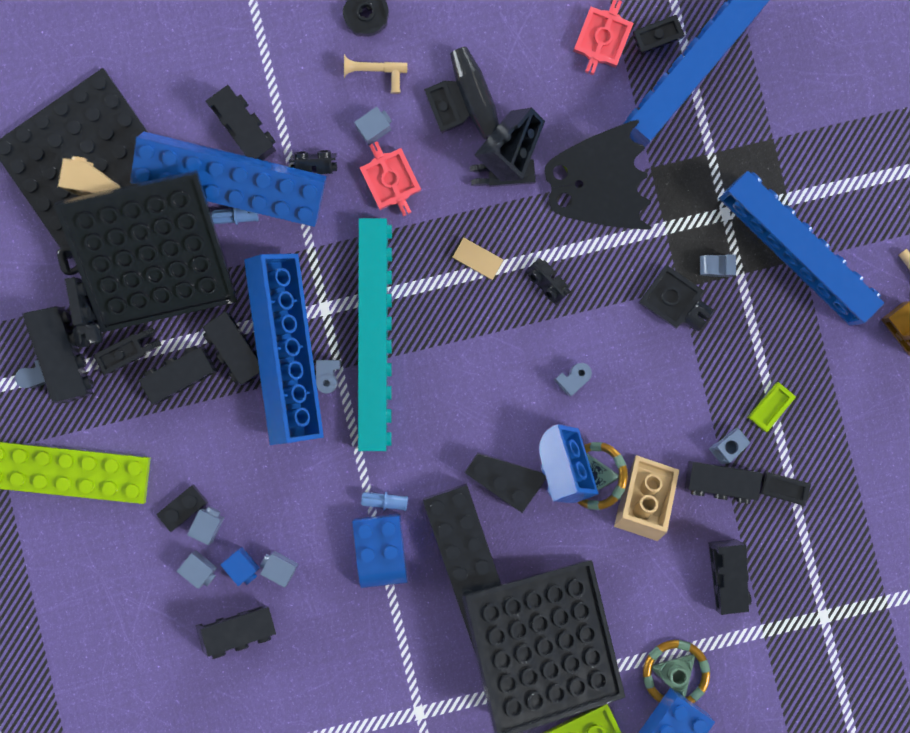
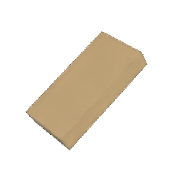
[452,238,504,280]

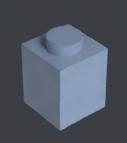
[354,107,392,145]
[187,506,225,545]
[176,551,217,589]
[260,551,299,588]

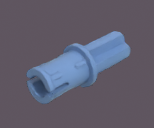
[212,208,259,225]
[361,492,408,511]

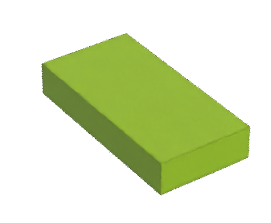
[747,382,796,432]

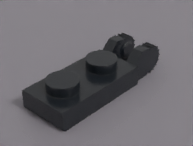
[470,159,536,187]
[93,328,162,376]

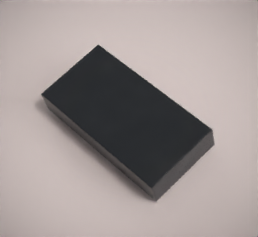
[759,471,811,506]

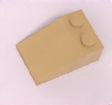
[58,156,121,196]
[614,455,679,541]

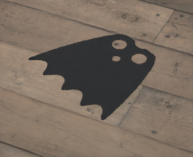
[545,120,651,230]

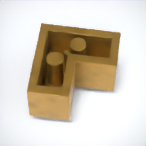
[881,301,910,356]

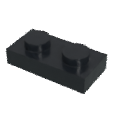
[632,15,685,54]
[156,485,208,532]

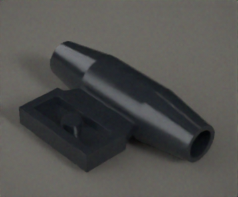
[424,47,499,140]

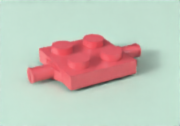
[574,0,633,75]
[360,142,421,216]

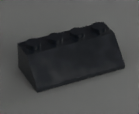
[22,306,94,403]

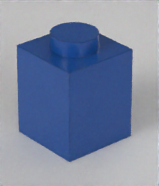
[221,547,260,586]

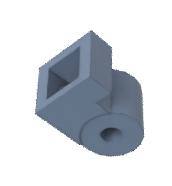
[700,254,736,277]
[15,360,46,388]
[316,360,341,394]
[554,363,592,397]
[709,427,750,465]

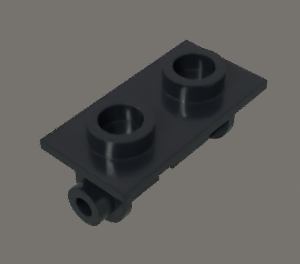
[289,150,337,174]
[525,258,571,305]

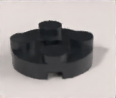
[343,0,389,37]

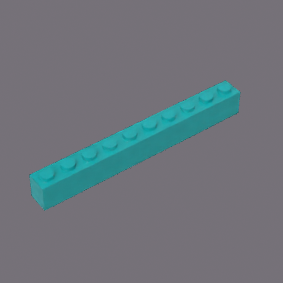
[358,218,392,451]

